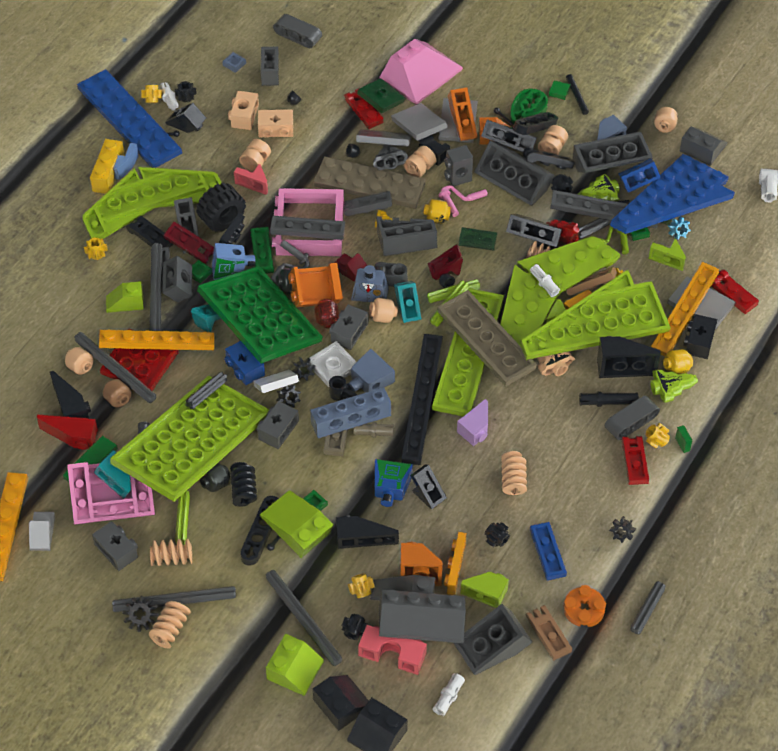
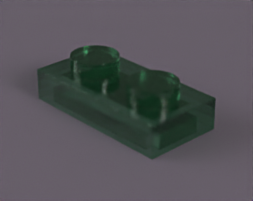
[458,227,498,251]

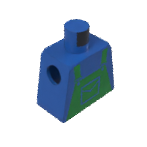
[375,459,413,507]

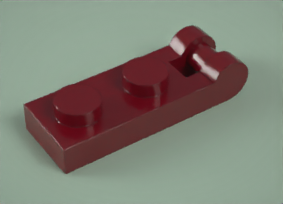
[164,221,214,264]

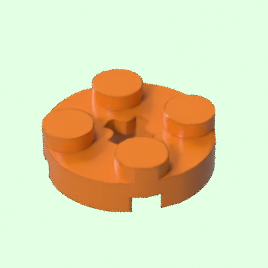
[564,585,606,627]

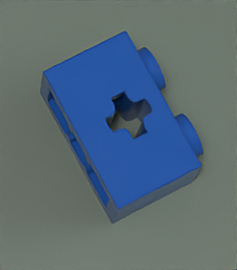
[618,158,661,193]
[224,341,265,386]

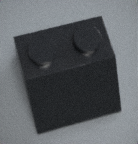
[312,675,369,731]
[347,697,408,751]

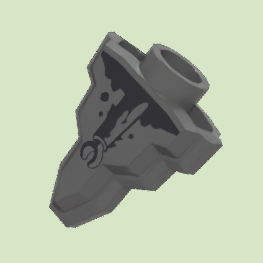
[373,144,408,171]

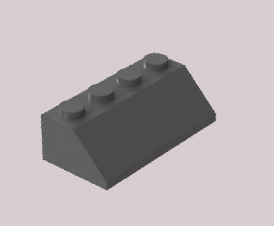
[572,132,653,173]
[474,141,555,206]
[379,589,466,643]

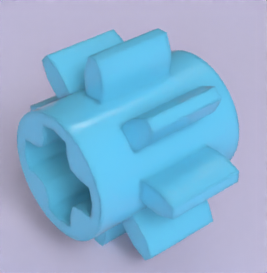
[667,216,691,240]

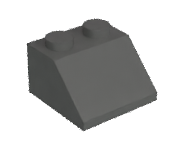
[680,126,728,166]

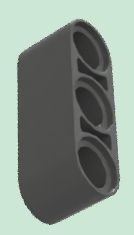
[273,14,322,48]
[604,395,660,441]

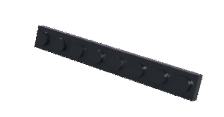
[401,334,443,465]

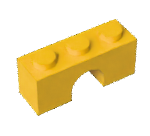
[90,139,125,194]

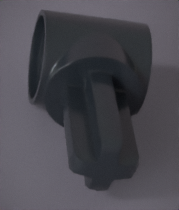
[329,376,358,401]

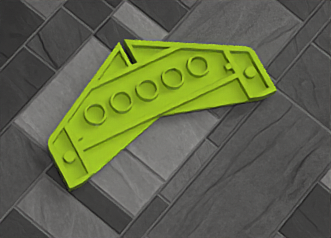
[82,167,222,239]
[500,236,620,348]

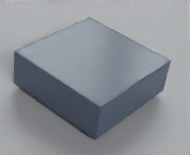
[222,52,246,73]

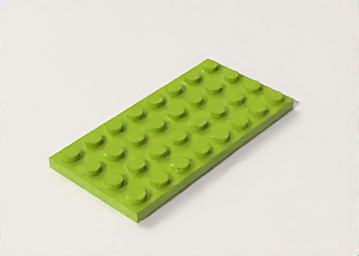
[110,376,269,502]

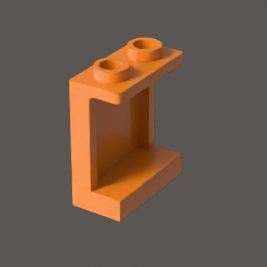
[288,263,343,307]

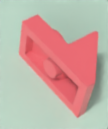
[234,164,268,195]

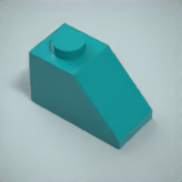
[394,281,422,323]
[94,450,131,499]

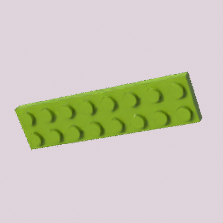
[432,288,504,417]

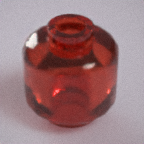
[314,299,339,328]

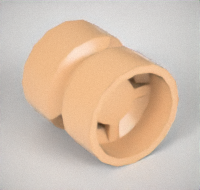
[538,125,568,155]
[239,139,271,172]
[403,146,437,177]

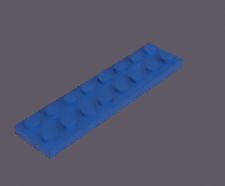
[77,69,182,168]

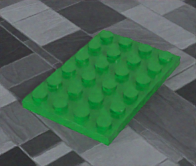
[197,266,323,364]

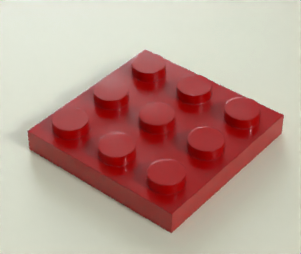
[100,329,179,391]

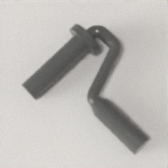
[270,240,310,284]

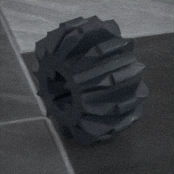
[123,596,159,632]

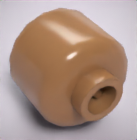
[103,379,132,408]

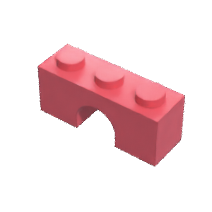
[358,625,427,675]

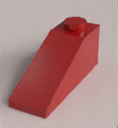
[37,414,98,450]

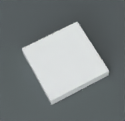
[309,341,356,387]
[253,370,299,393]

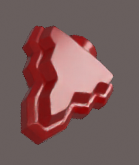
[546,219,579,244]

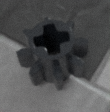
[175,81,197,103]
[551,174,574,193]
[292,357,316,381]
[276,385,301,408]
[609,516,636,543]
[485,522,510,547]
[341,614,368,640]

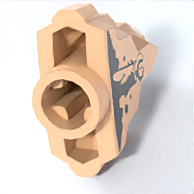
[537,352,575,376]

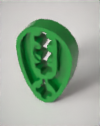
[510,89,548,124]

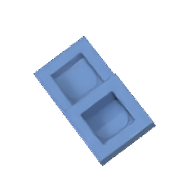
[114,143,139,180]

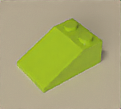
[260,490,334,558]

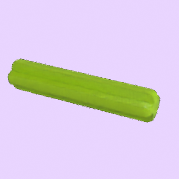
[427,279,480,303]
[430,280,469,327]
[175,491,190,545]

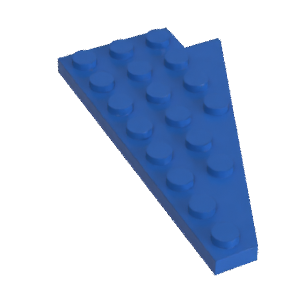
[610,154,735,234]

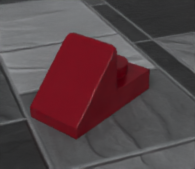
[428,244,463,280]
[334,253,367,282]

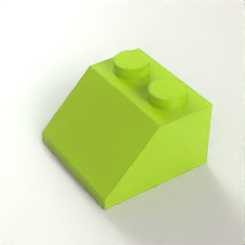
[266,633,324,696]

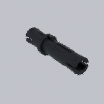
[579,391,639,407]

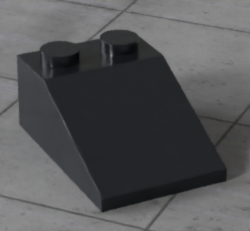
[597,336,661,378]

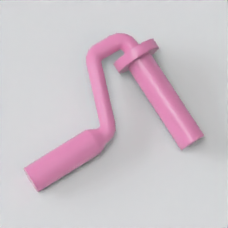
[438,185,488,217]

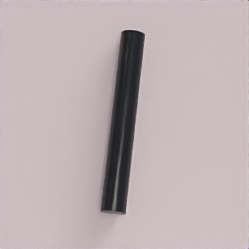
[566,74,589,115]

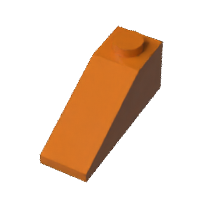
[448,87,478,141]

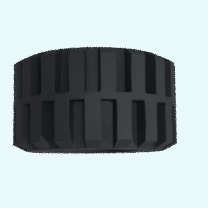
[196,183,246,232]

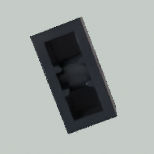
[683,314,718,359]

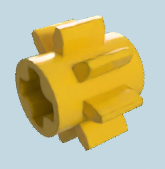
[141,85,162,103]
[84,237,108,260]
[645,423,670,449]
[348,573,375,598]

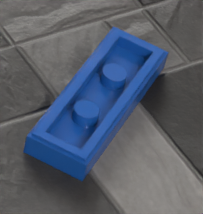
[530,522,567,581]

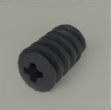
[230,462,257,507]

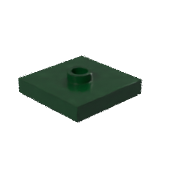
[357,78,405,113]

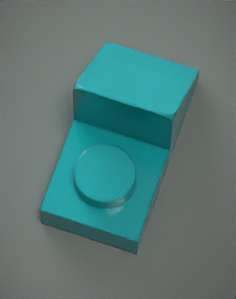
[191,304,221,332]

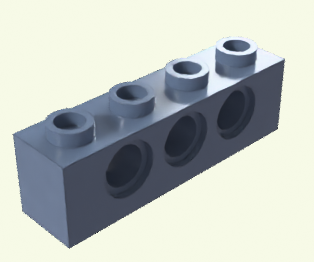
[310,387,391,438]

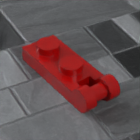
[344,88,384,129]
[711,269,759,314]
[622,436,649,485]

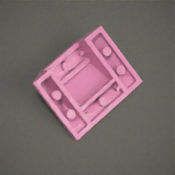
[379,39,463,105]
[67,462,155,525]

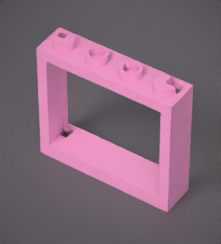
[272,188,344,256]

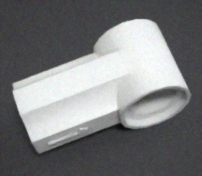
[759,168,778,203]

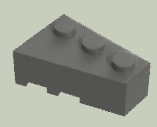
[376,216,437,256]

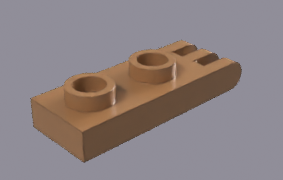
[567,266,617,295]
[526,605,572,661]

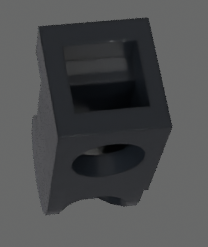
[418,135,450,166]

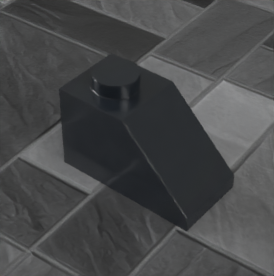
[165,103,206,133]

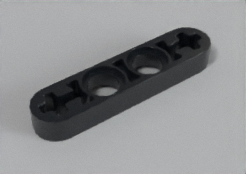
[513,112,558,135]
[240,495,279,566]

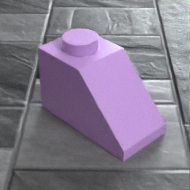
[457,399,488,446]

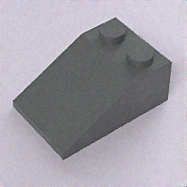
[454,604,532,675]

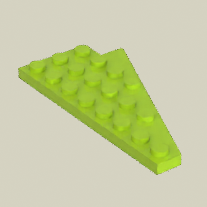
[520,270,671,360]

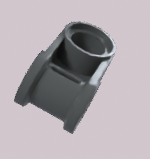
[374,262,408,287]

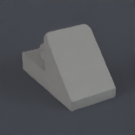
[29,512,55,551]

